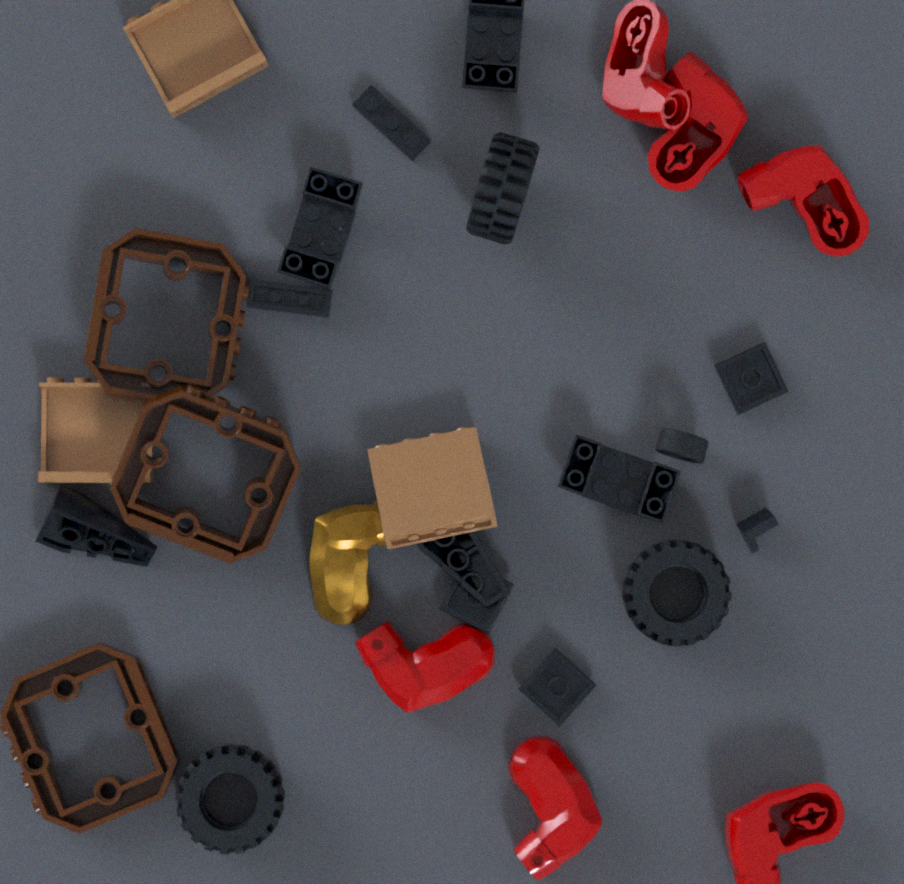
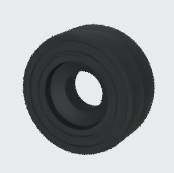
[656,428,709,463]

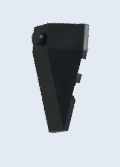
[35,485,157,567]
[417,531,510,607]

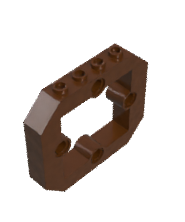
[83,228,250,401]
[110,385,301,564]
[0,642,180,834]

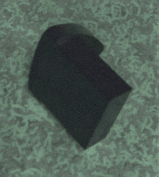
[736,508,779,554]

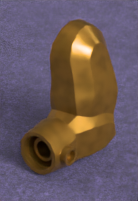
[309,501,386,625]

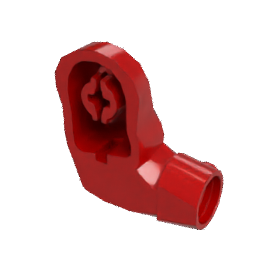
[602,0,690,130]
[648,51,748,192]
[736,145,869,257]
[354,621,495,712]
[508,736,602,881]
[725,782,844,884]

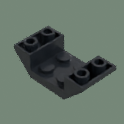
[462,0,525,93]
[277,167,363,289]
[557,434,681,524]

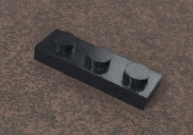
[352,85,431,162]
[247,279,333,318]

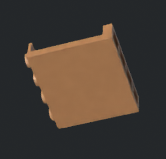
[122,0,269,118]
[38,377,153,484]
[367,427,497,549]

